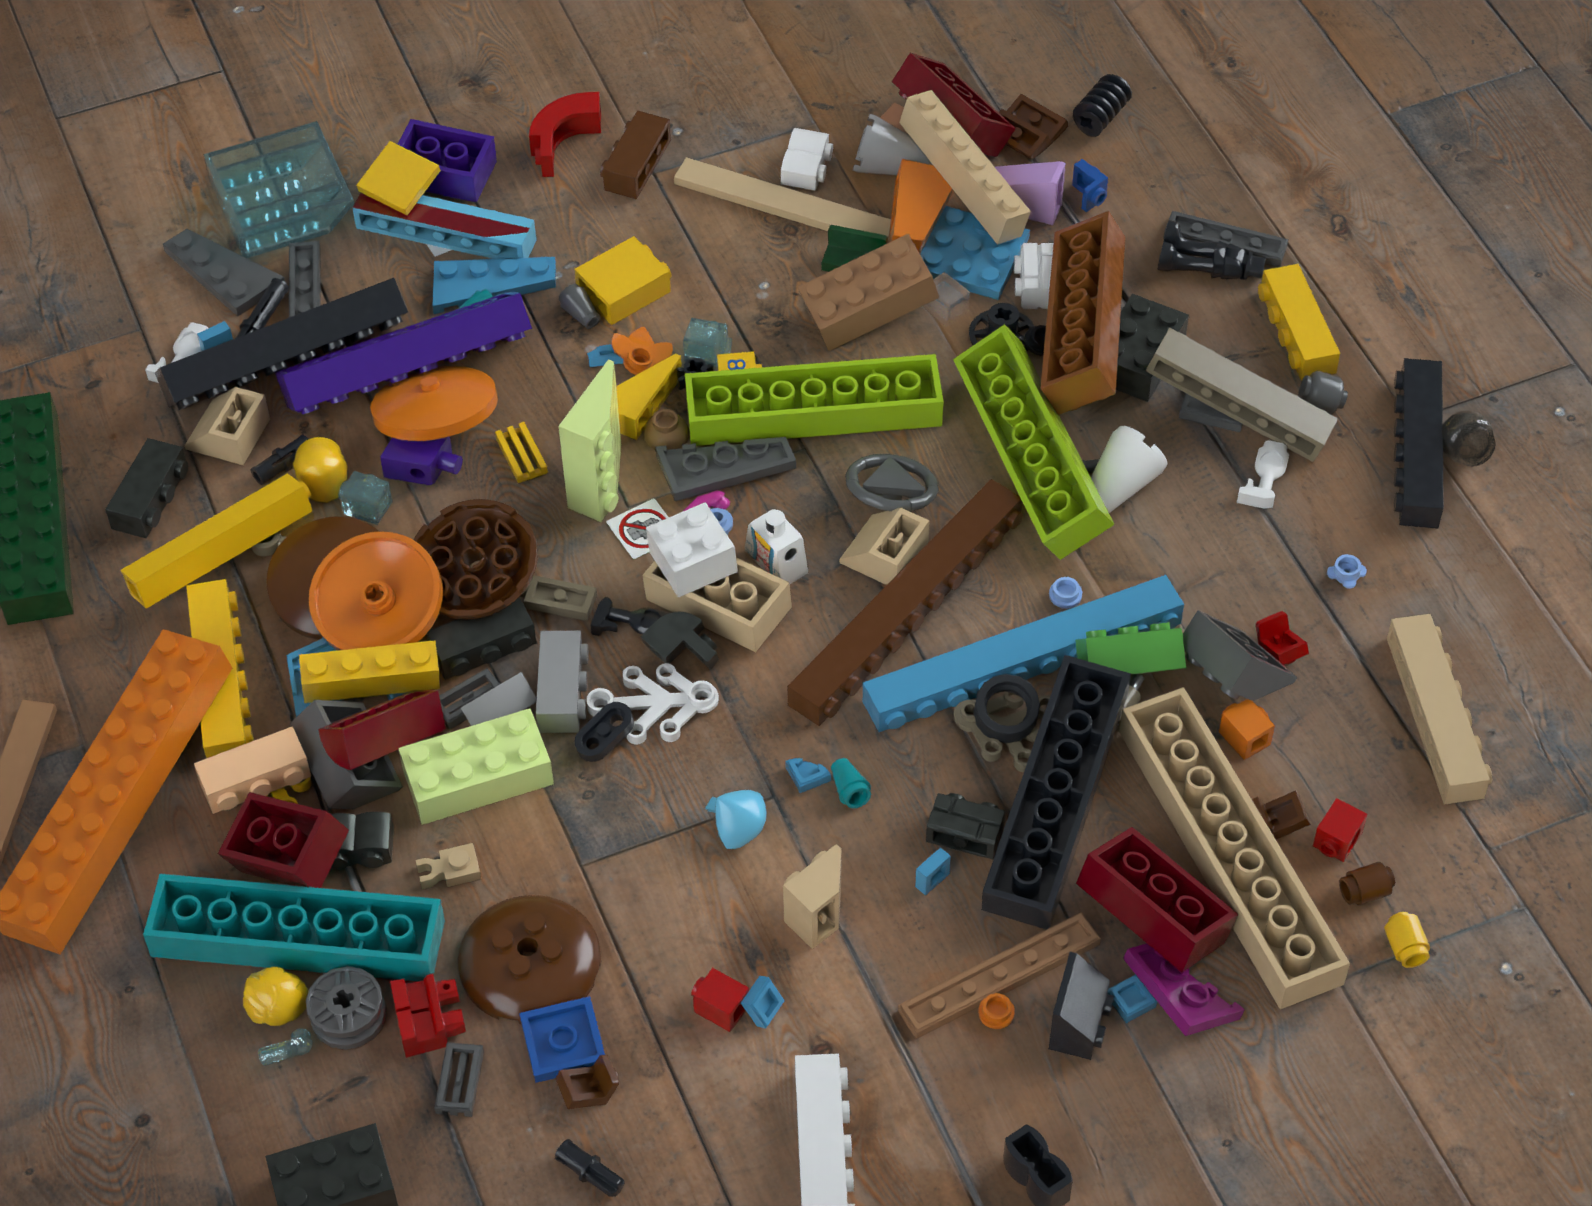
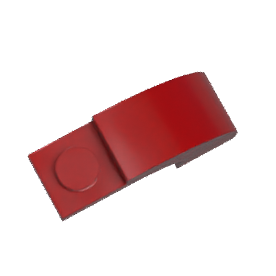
[529,92,601,177]

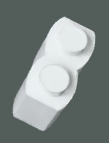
[781,128,833,191]

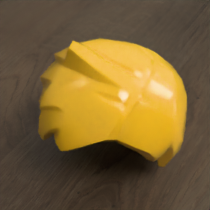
[243,967,309,1026]

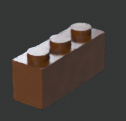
[600,110,671,199]

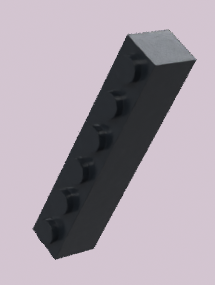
[1394,358,1444,529]

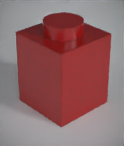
[691,967,749,1032]

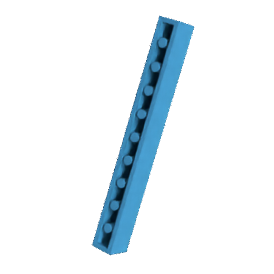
[862,575,1184,732]

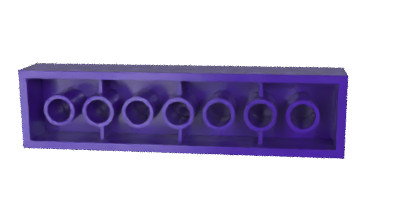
[275,292,532,414]

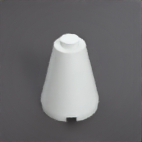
[1091,426,1168,513]

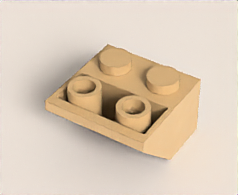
[185,387,270,465]
[840,508,929,585]
[783,844,841,949]

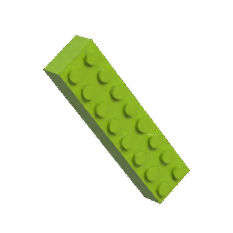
[953,324,1115,560]
[685,354,944,446]

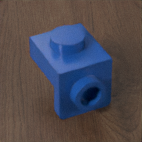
[1072,159,1108,212]

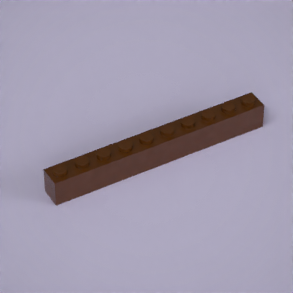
[787,479,1023,726]

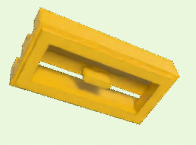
[495,422,548,483]

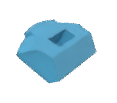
[587,344,623,367]

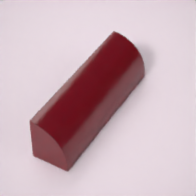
[318,690,446,770]

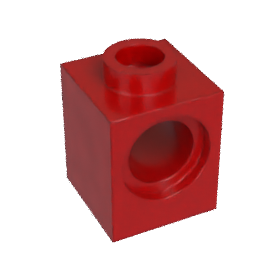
[1313,798,1368,862]

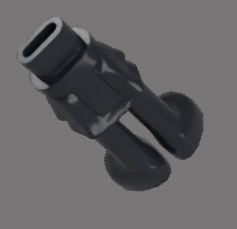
[1157,220,1266,280]

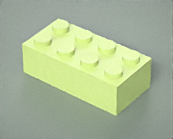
[398,708,554,825]

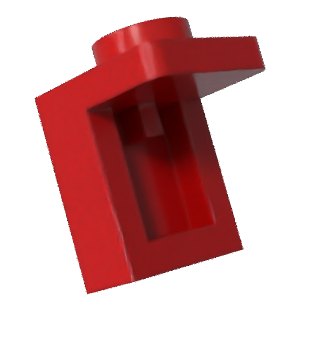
[1255,611,1309,665]

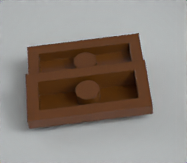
[999,94,1068,160]

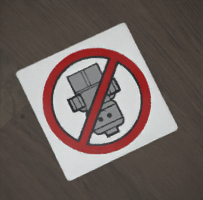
[606,498,669,559]

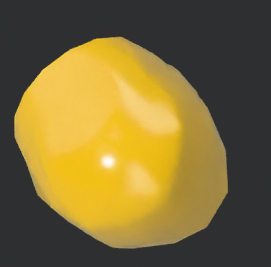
[293,437,347,502]

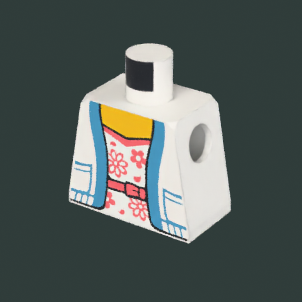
[745,509,808,584]

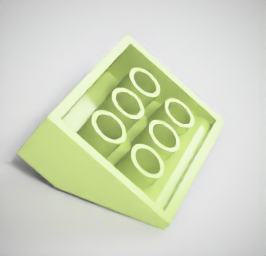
[558,359,621,522]

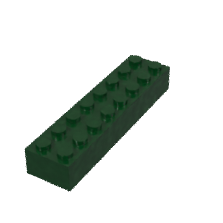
[0,392,74,625]

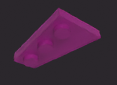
[1123,943,1245,1036]

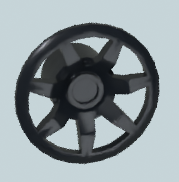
[969,303,1034,352]

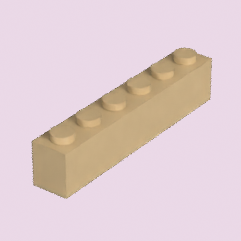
[899,90,1031,245]
[1387,614,1492,805]

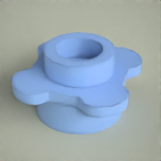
[1327,554,1367,589]

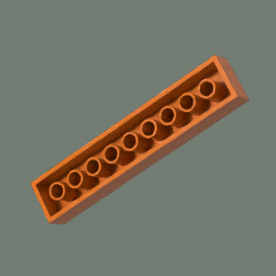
[0,629,233,955]

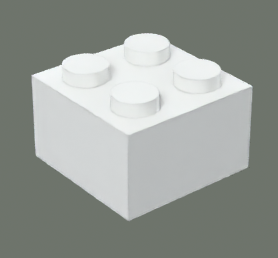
[646,502,738,597]

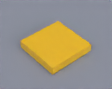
[356,141,441,215]

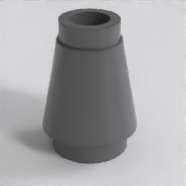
[559,284,601,329]

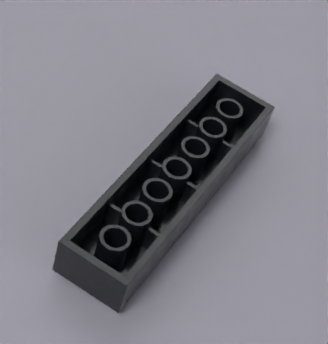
[155,278,408,410]
[981,655,1131,930]

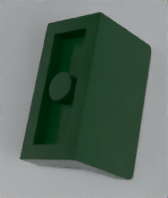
[821,225,888,272]

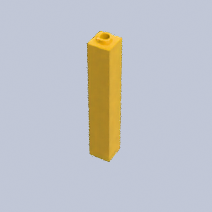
[121,473,313,609]

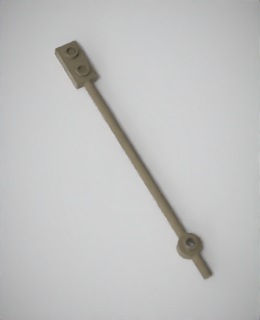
[251,531,597,621]

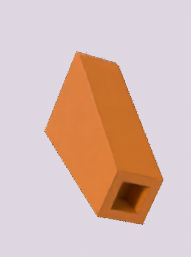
[888,159,954,254]

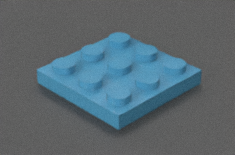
[920,206,1030,300]

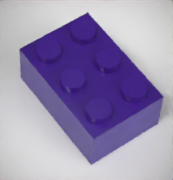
[397,119,497,203]

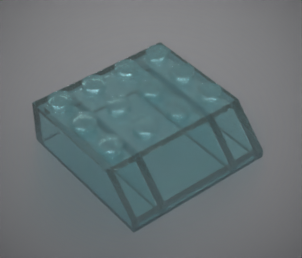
[203,121,354,258]

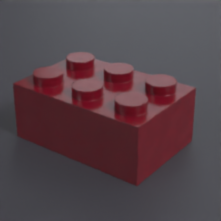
[217,792,349,888]

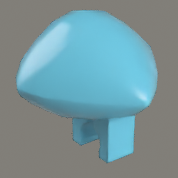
[705,790,767,849]

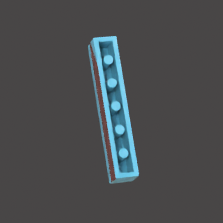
[352,192,537,259]

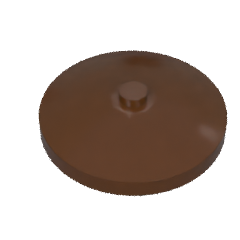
[266,516,380,640]

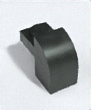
[641,612,719,669]

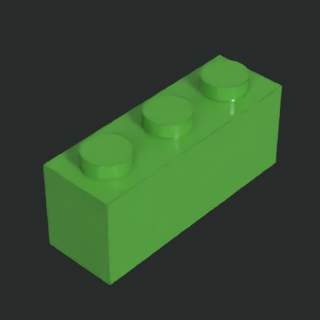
[1075,622,1186,674]

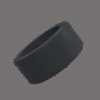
[974,674,1040,743]

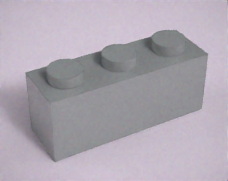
[536,630,589,733]

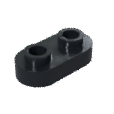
[574,702,634,762]

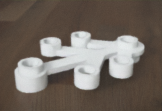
[587,663,719,745]

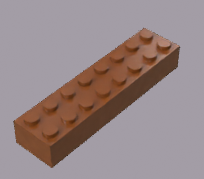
[1040,211,1125,415]

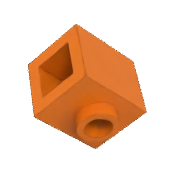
[1219,699,1275,760]

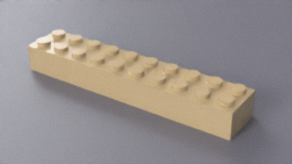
[1119,687,1350,1010]

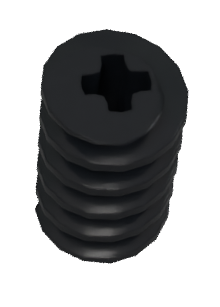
[1073,74,1132,137]

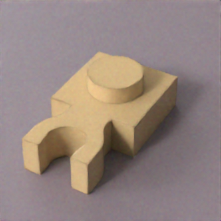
[416,843,481,889]

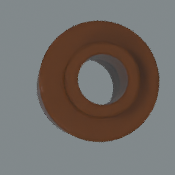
[1339,862,1396,905]

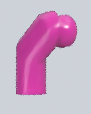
[682,490,730,512]

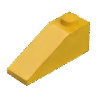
[616,354,682,440]

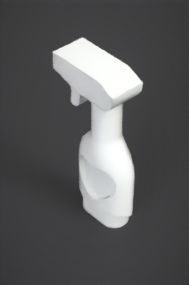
[145,322,208,383]
[1237,440,1289,509]

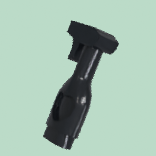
[590,597,671,636]

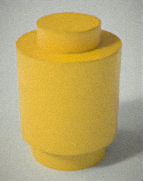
[1384,912,1430,968]

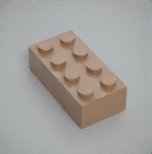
[797,234,940,351]

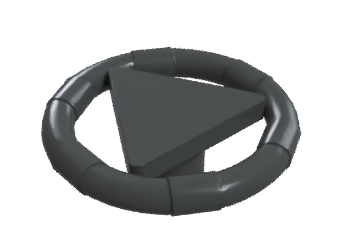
[845,454,939,512]

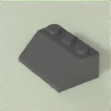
[1183,610,1297,701]
[290,700,403,809]

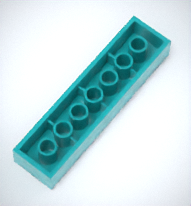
[143,874,445,981]

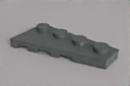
[163,229,285,317]
[655,437,796,501]

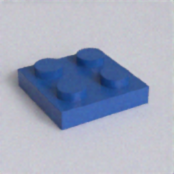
[519,996,605,1083]

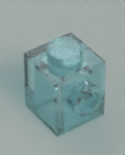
[683,318,732,367]
[338,471,392,525]

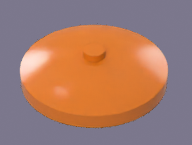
[370,366,498,441]
[309,531,443,650]

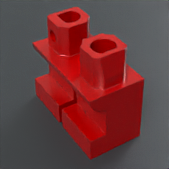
[390,973,466,1058]

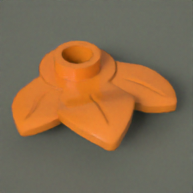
[611,327,673,375]

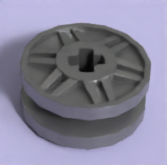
[306,966,387,1050]

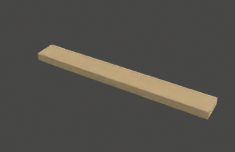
[674,157,891,240]

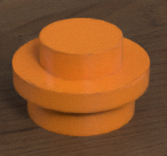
[978,993,1015,1029]

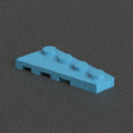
[432,257,556,314]

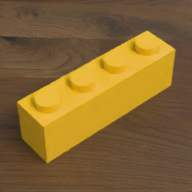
[1258,264,1340,381]
[299,640,440,703]

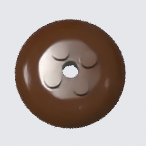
[414,499,538,620]
[458,895,601,1024]

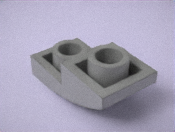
[461,672,537,726]

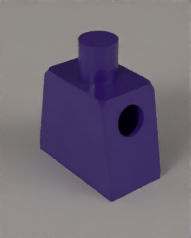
[380,437,463,485]

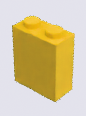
[574,236,672,325]

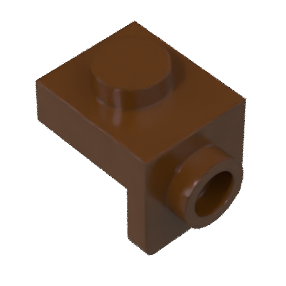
[1252,790,1311,840]
[555,1054,619,1109]

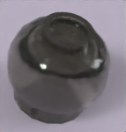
[1442,410,1496,467]

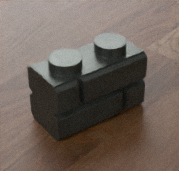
[926,793,1006,860]

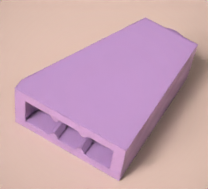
[995,161,1066,225]

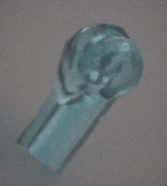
[258,1029,313,1066]

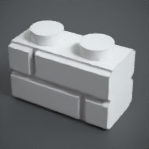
[1014,243,1054,309]

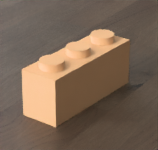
[194,726,311,814]

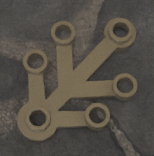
[954,692,1050,772]

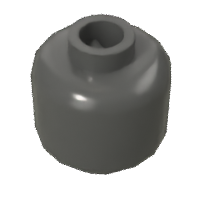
[1298,371,1348,415]

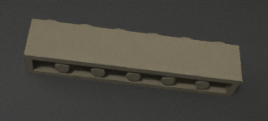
[1146,327,1338,462]

